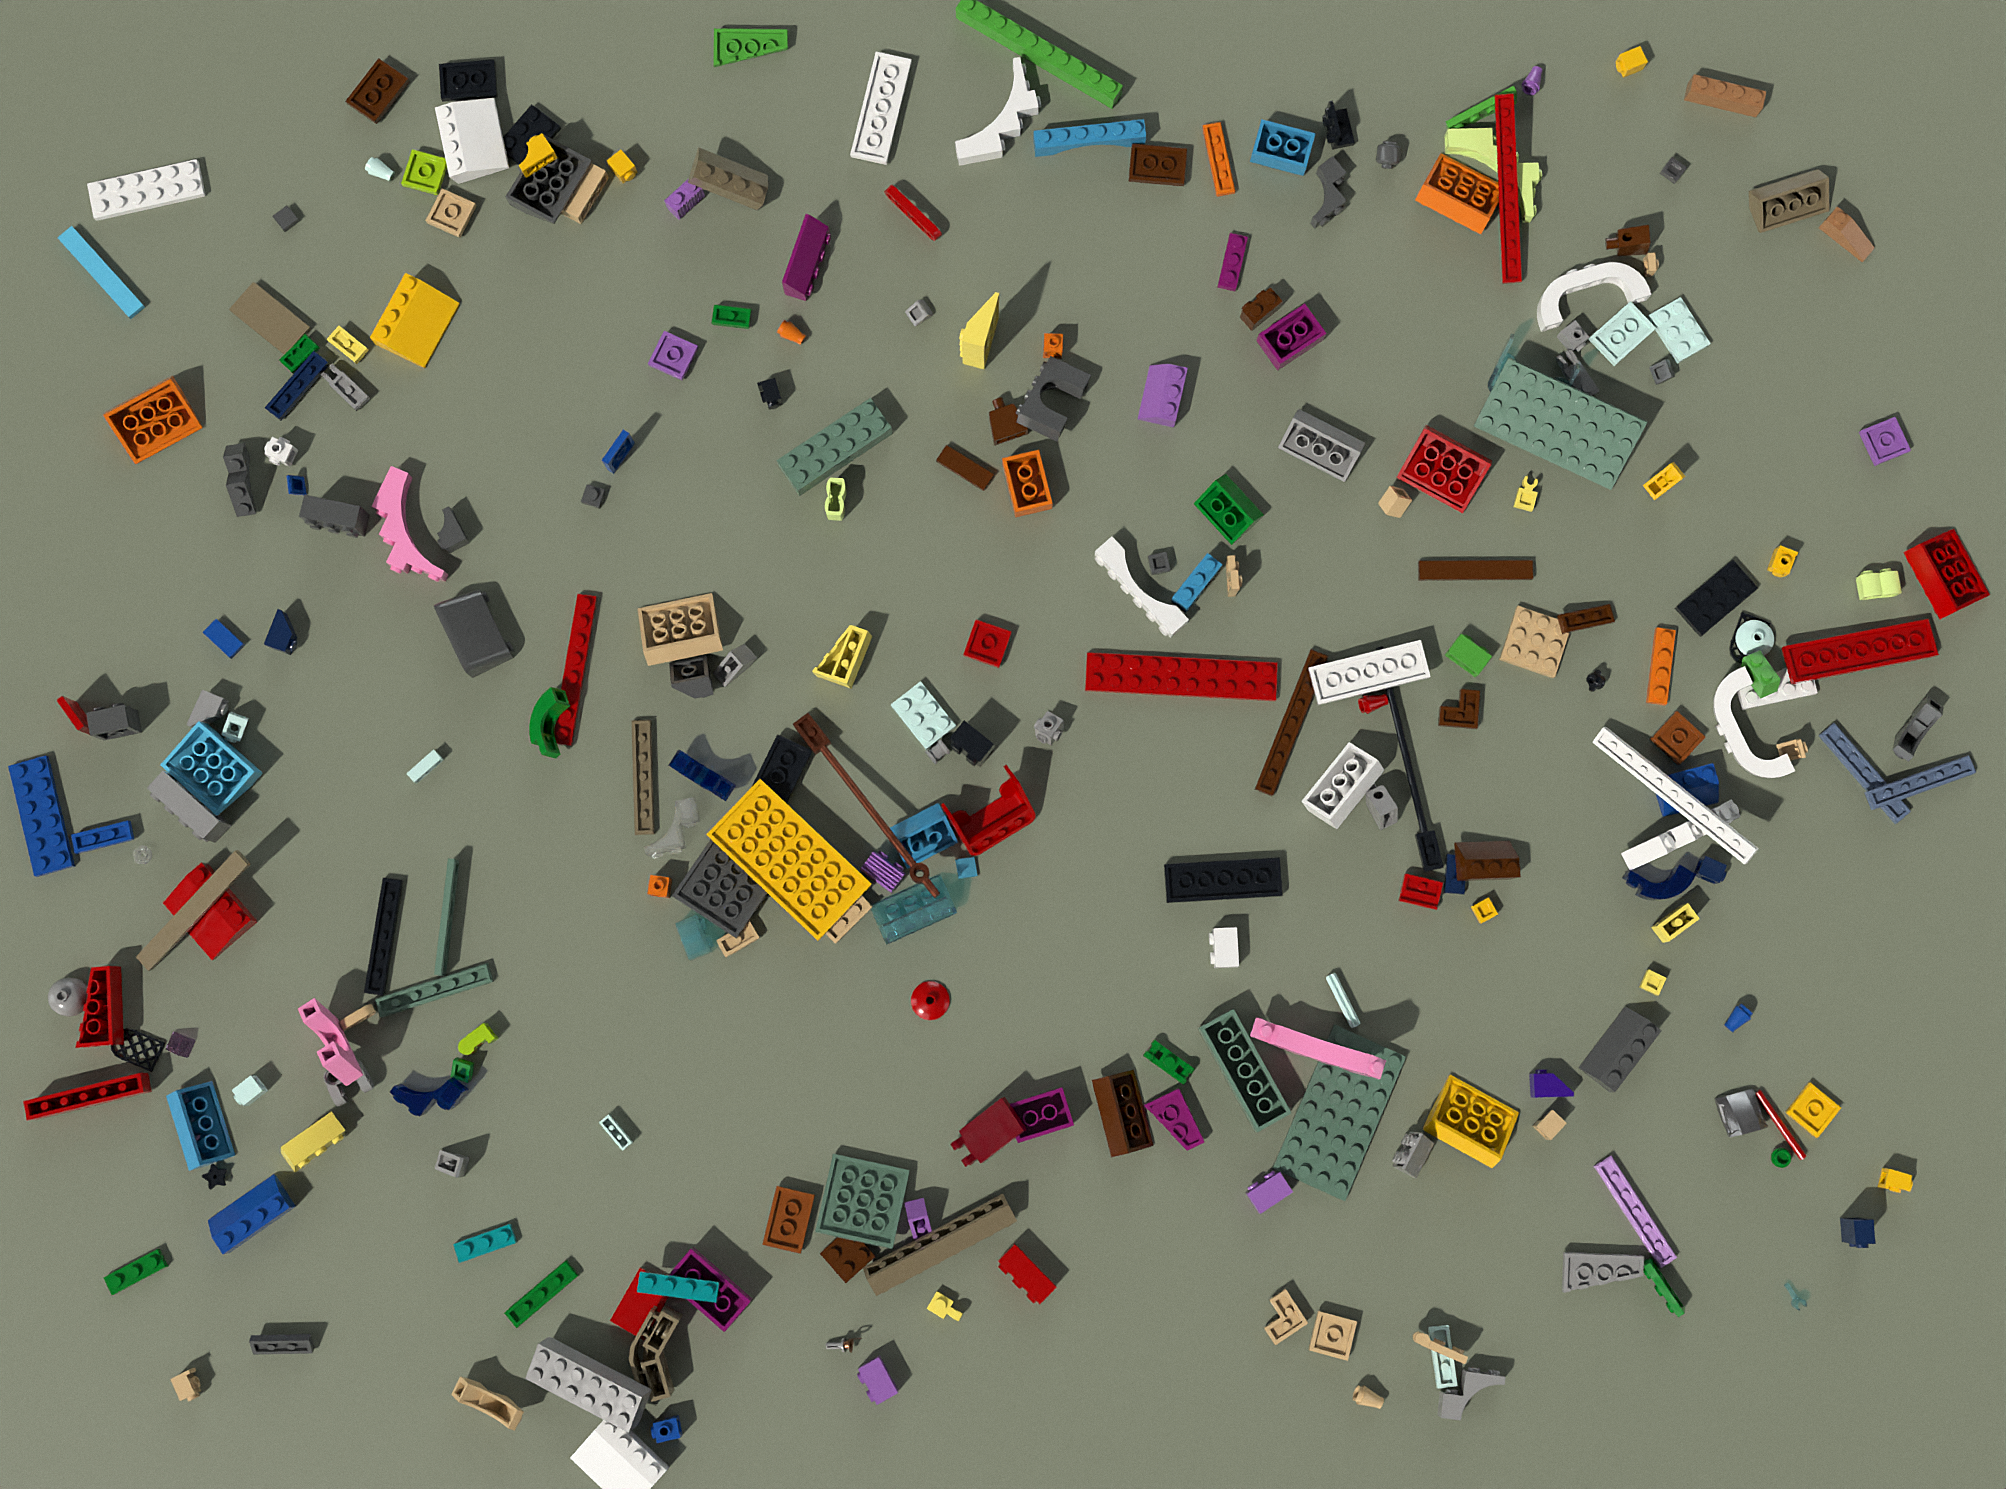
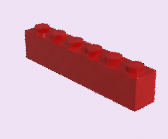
[23,1073,152,1120]

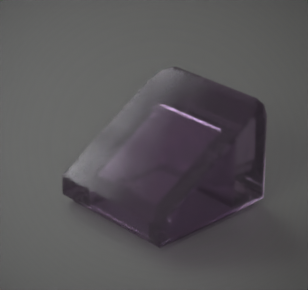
[166,1031,195,1058]

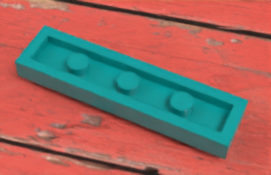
[637,1271,720,1303]

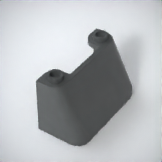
[434,589,514,678]

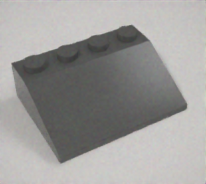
[505,134,592,224]

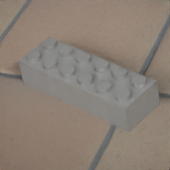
[525,1337,652,1433]

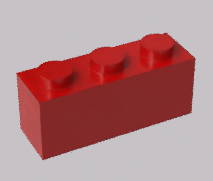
[998,1243,1057,1304]

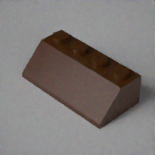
[1092,1069,1154,1157]

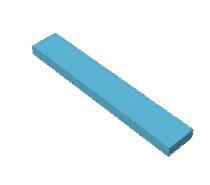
[57,226,145,319]

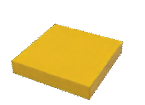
[1785,1082,1841,1138]

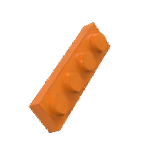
[1646,627,1676,706]

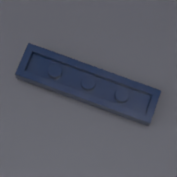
[265,351,330,421]

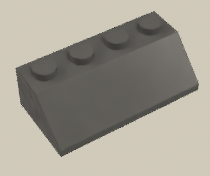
[1578,1007,1662,1092]

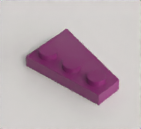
[1144,1088,1205,1151]

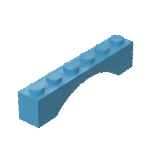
[1033,119,1146,157]

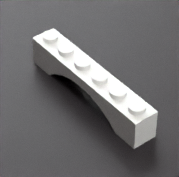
[1094,536,1189,638]

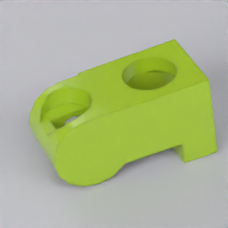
[458,1023,499,1055]

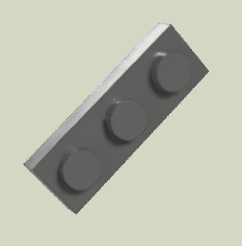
[249,1334,314,1355]

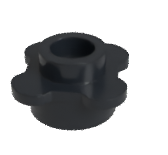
[1586,669,1605,692]

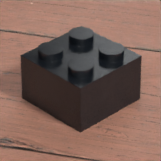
[950,720,994,767]

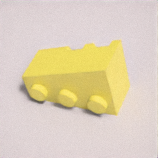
[812,625,872,689]
[281,1111,345,1172]

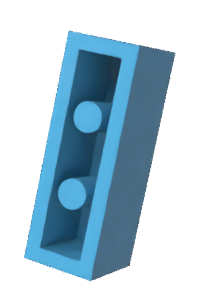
[1171,553,1223,613]

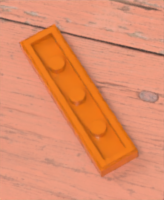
[1202,122,1235,197]

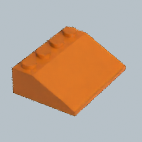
[1415,153,1499,234]
[103,375,203,465]

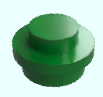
[1771,1148,1791,1168]

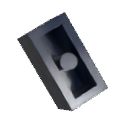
[1840,1217,1876,1248]

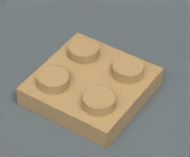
[425,188,477,238]
[1308,1311,1357,1361]

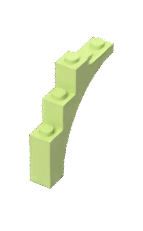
[1444,128,1542,223]

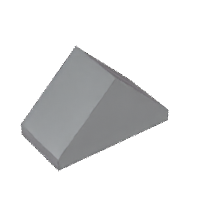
[435,1150,470,1178]

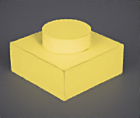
[1639,969,1666,996]

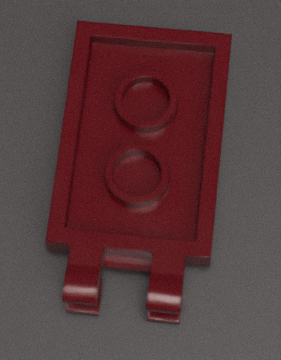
[950,1097,1027,1167]

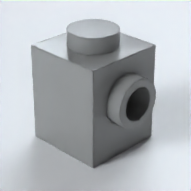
[1557,320,1589,352]

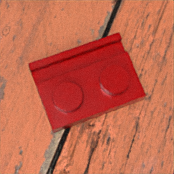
[1398,873,1443,910]

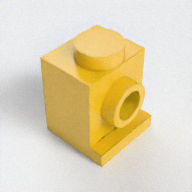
[1767,545,1798,577]
[1878,1168,1913,1193]

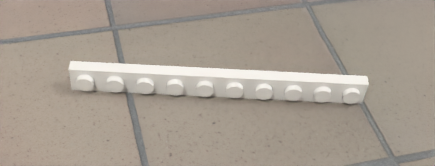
[1593,727,1759,865]

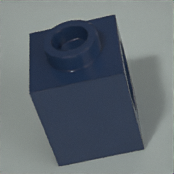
[1693,856,1727,884]

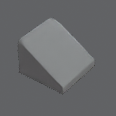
[905,300,934,327]

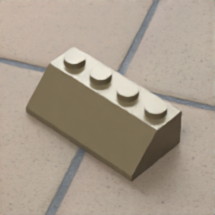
[688,148,768,210]
[1749,169,1829,233]

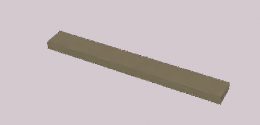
[136,850,251,971]

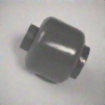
[1376,141,1401,169]

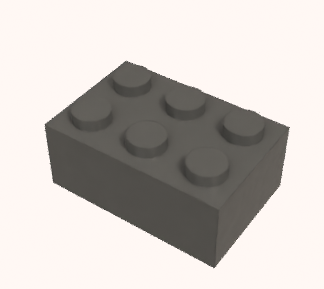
[299,494,370,538]

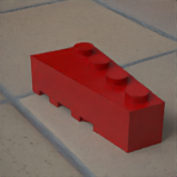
[75,966,124,1048]

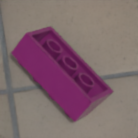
[782,214,831,301]

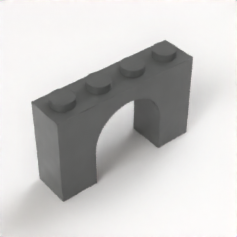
[1016,356,1091,442]

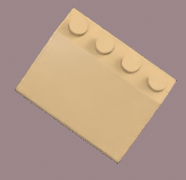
[638,593,723,666]

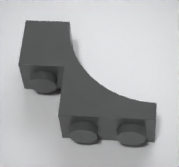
[1310,156,1347,228]
[223,443,257,517]
[1893,696,1944,762]

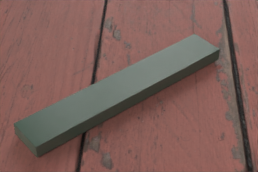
[434,858,459,976]
[375,963,494,1018]

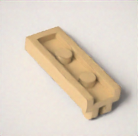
[826,896,873,944]

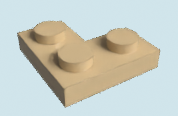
[1226,555,1242,597]
[716,920,760,958]
[1264,1289,1308,1345]

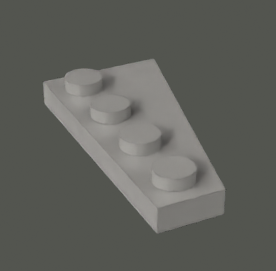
[1562,1252,1644,1293]

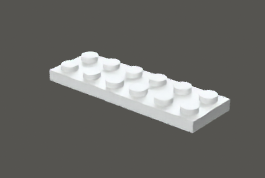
[850,52,912,165]
[87,159,206,221]
[1308,640,1431,705]

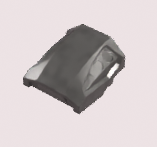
[1714,1089,1768,1137]

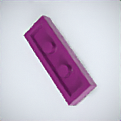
[1217,233,1248,291]

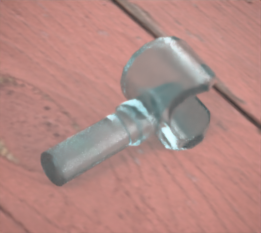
[1784,1283,1807,1311]

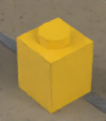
[1616,46,1648,78]
[606,150,638,184]

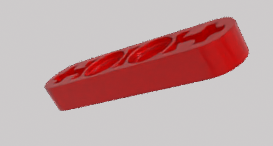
[884,185,942,241]

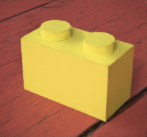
[1651,903,1700,943]

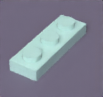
[1428,1325,1458,1388]

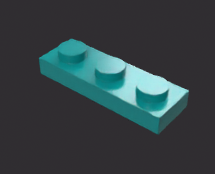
[453,1224,517,1263]

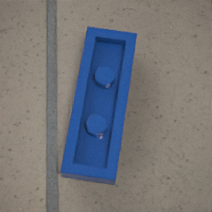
[71,821,134,854]

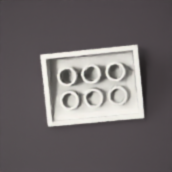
[435,98,509,184]
[570,1420,670,1489]

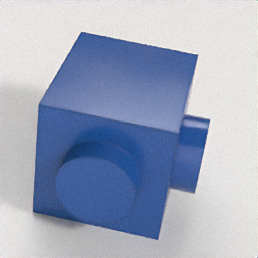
[651,1415,683,1443]

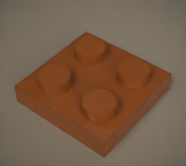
[1650,711,1705,765]

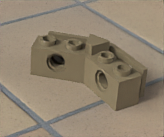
[629,1305,683,1402]

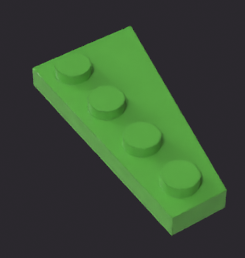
[714,28,788,67]
[1445,86,1517,129]

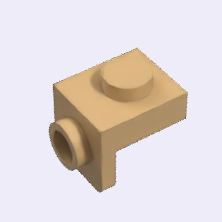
[1776,738,1808,761]

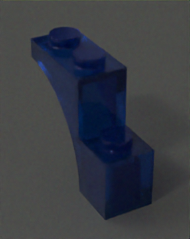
[390,1077,469,1117]

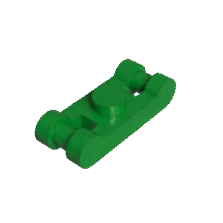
[1143,1040,1195,1085]

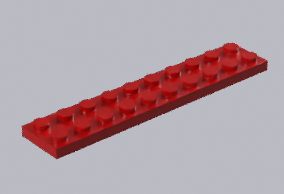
[1085,652,1277,701]

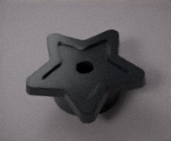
[202,1164,227,1190]

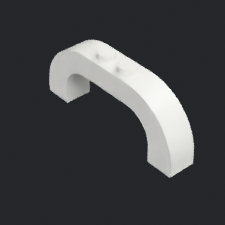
[1537,262,1652,332]
[1713,666,1795,778]

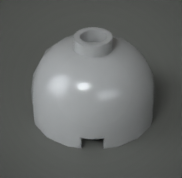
[48,977,88,1017]

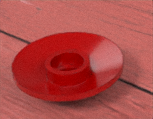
[911,981,950,1020]

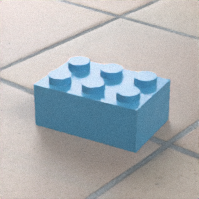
[1250,119,1315,176]

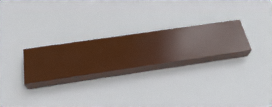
[1418,560,1533,581]

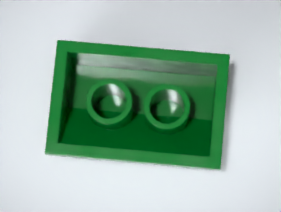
[1194,474,1264,545]

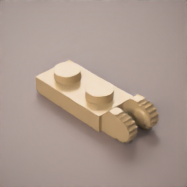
[1412,1331,1468,1364]

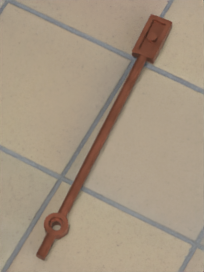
[793,713,940,898]

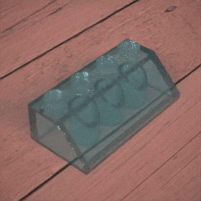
[871,874,957,945]

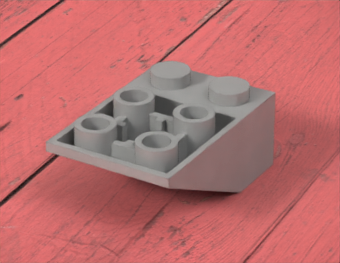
[1392,1132,1434,1178]

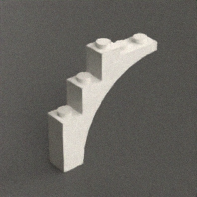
[955,57,1041,166]
[1621,799,1741,870]

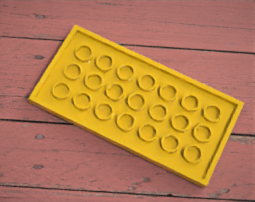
[706,779,872,941]

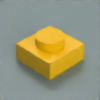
[1471,897,1498,924]

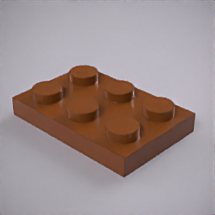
[762,1186,815,1254]

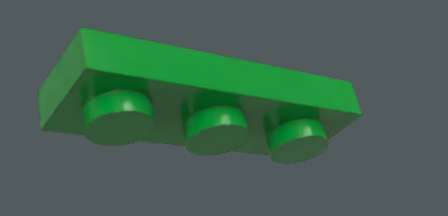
[103,1249,168,1295]
[1643,1258,1685,1317]

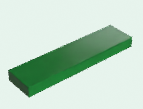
[504,1260,579,1328]

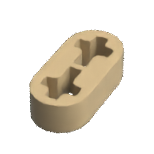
[339,1004,376,1031]

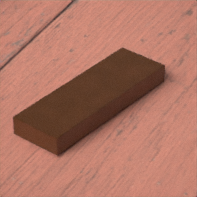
[936,445,994,491]
[1557,604,1615,634]

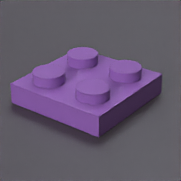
[648,331,698,381]
[1859,417,1911,466]

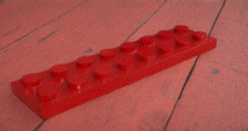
[1781,619,1939,684]

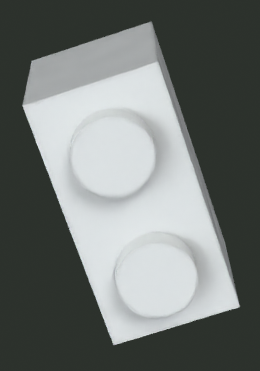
[1209,927,1239,968]

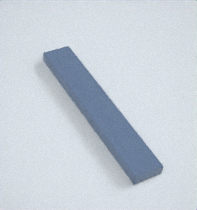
[1818,723,1911,824]
[1864,755,1976,810]

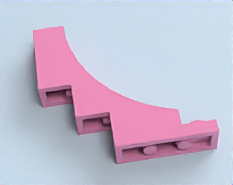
[1250,1018,1386,1079]

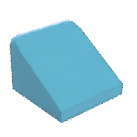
[955,857,978,879]

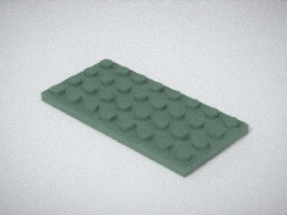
[1474,357,1647,490]
[1272,1024,1406,1201]

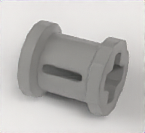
[925,739,950,764]

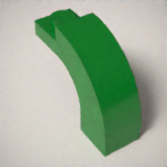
[529,687,570,759]

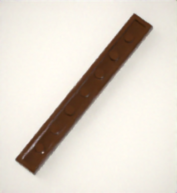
[1254,649,1328,796]

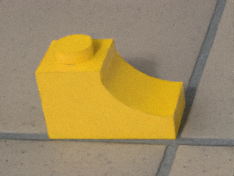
[519,133,557,178]
[1643,462,1686,500]

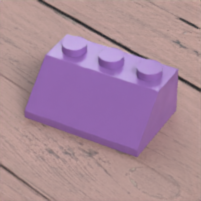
[1138,364,1188,427]

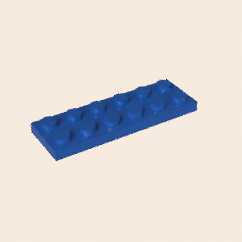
[8,755,75,877]

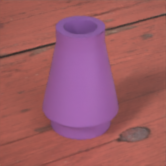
[1522,66,1543,95]

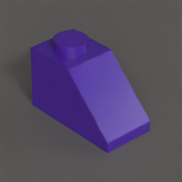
[1529,1069,1574,1098]

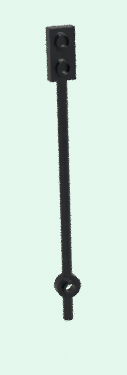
[1376,646,1444,872]

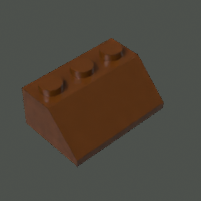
[1454,841,1521,881]

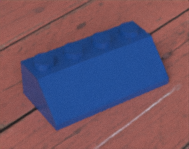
[208,1174,296,1254]

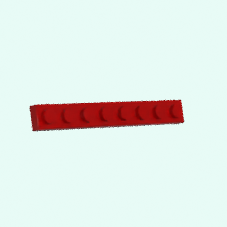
[554,594,597,746]

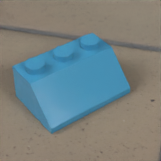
[890,803,958,869]

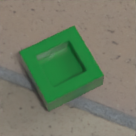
[450,1057,474,1083]

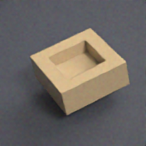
[1643,253,1659,277]

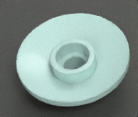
[1735,620,1774,656]

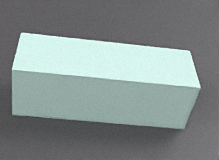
[406,750,444,784]
[599,1114,633,1151]

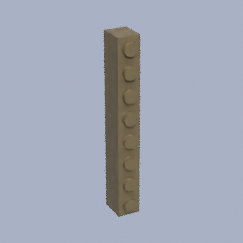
[863,1194,1017,1296]

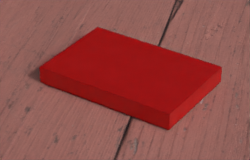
[610,1267,669,1340]

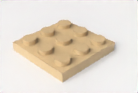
[1499,606,1569,678]

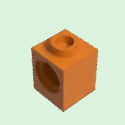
[1043,333,1063,359]
[647,875,673,898]

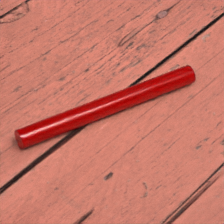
[1755,1090,1806,1160]

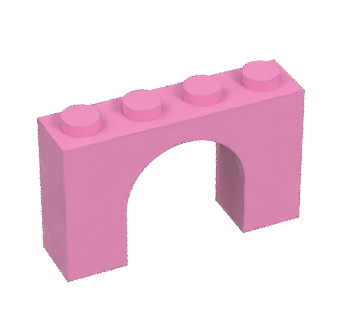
[298,998,363,1086]

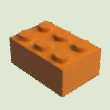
[1002,450,1053,518]

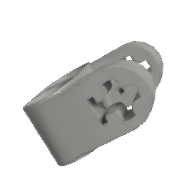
[324,1059,374,1107]

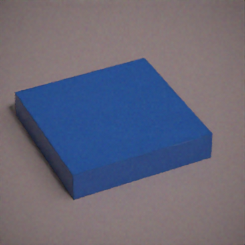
[602,429,635,474]

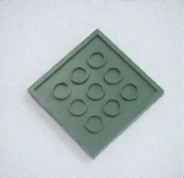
[815,1154,910,1249]

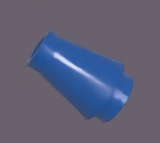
[1724,1004,1753,1033]

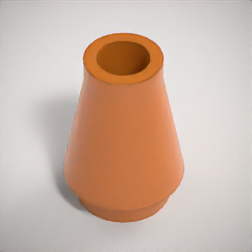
[777,320,806,345]

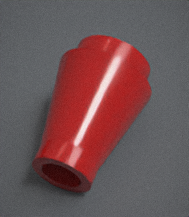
[1358,694,1388,714]

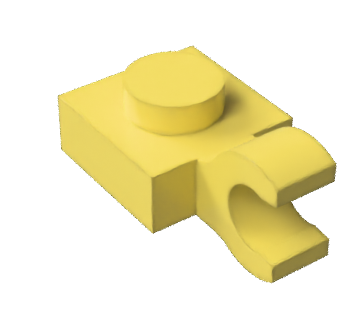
[927,1291,963,1321]

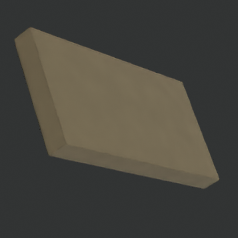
[229,282,311,354]

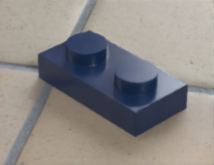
[1444,854,1465,895]

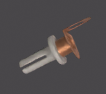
[826,1338,862,1353]

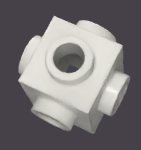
[264,437,298,467]

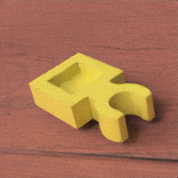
[1513,476,1538,512]

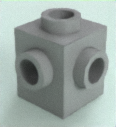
[1034,711,1064,746]

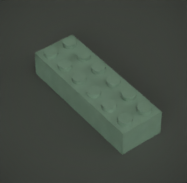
[776,398,893,496]
[1198,1009,1291,1132]

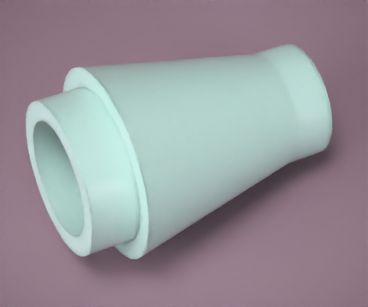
[365,157,395,182]

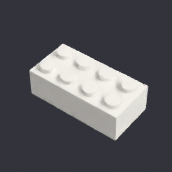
[1302,742,1384,829]

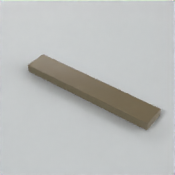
[632,720,655,835]

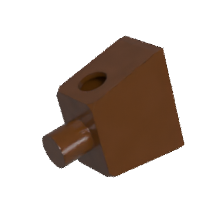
[1605,225,1651,256]
[989,397,1028,446]

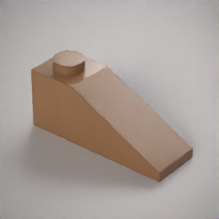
[1819,206,1875,262]

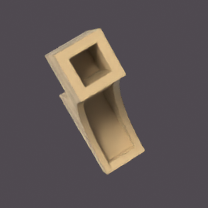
[451,1376,524,1431]

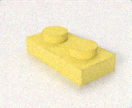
[326,325,369,364]

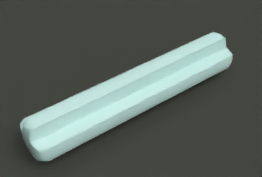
[1326,973,1360,1028]

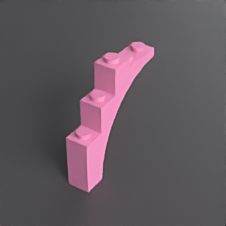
[371,466,448,582]

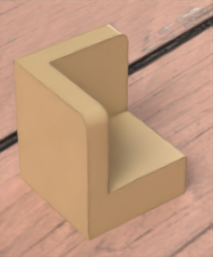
[1378,486,1412,518]
[1533,1110,1567,1140]

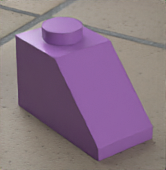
[905,1198,932,1240]

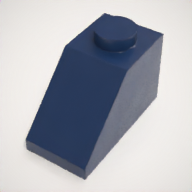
[264,609,297,655]

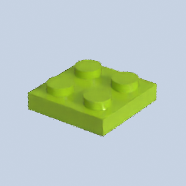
[401,149,447,196]

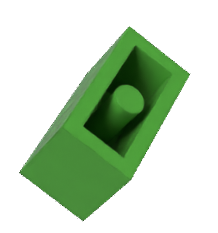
[1445,634,1492,677]
[1741,650,1781,699]

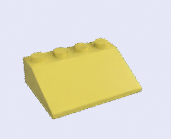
[959,292,999,369]

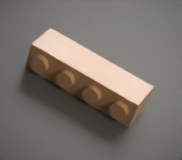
[1684,74,1766,117]

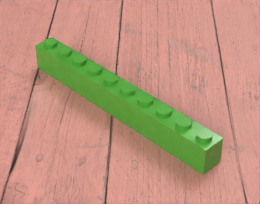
[955,0,1123,109]

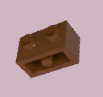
[1240,287,1283,331]

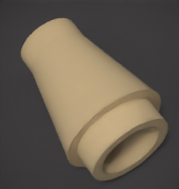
[1352,1385,1384,1409]

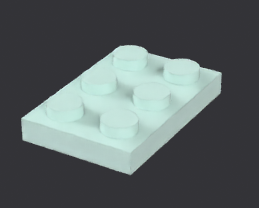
[1647,297,1711,364]
[1588,301,1656,366]
[891,681,956,750]

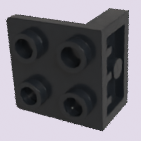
[1322,100,1355,150]

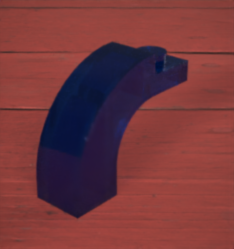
[668,749,736,801]
[1622,864,1697,901]

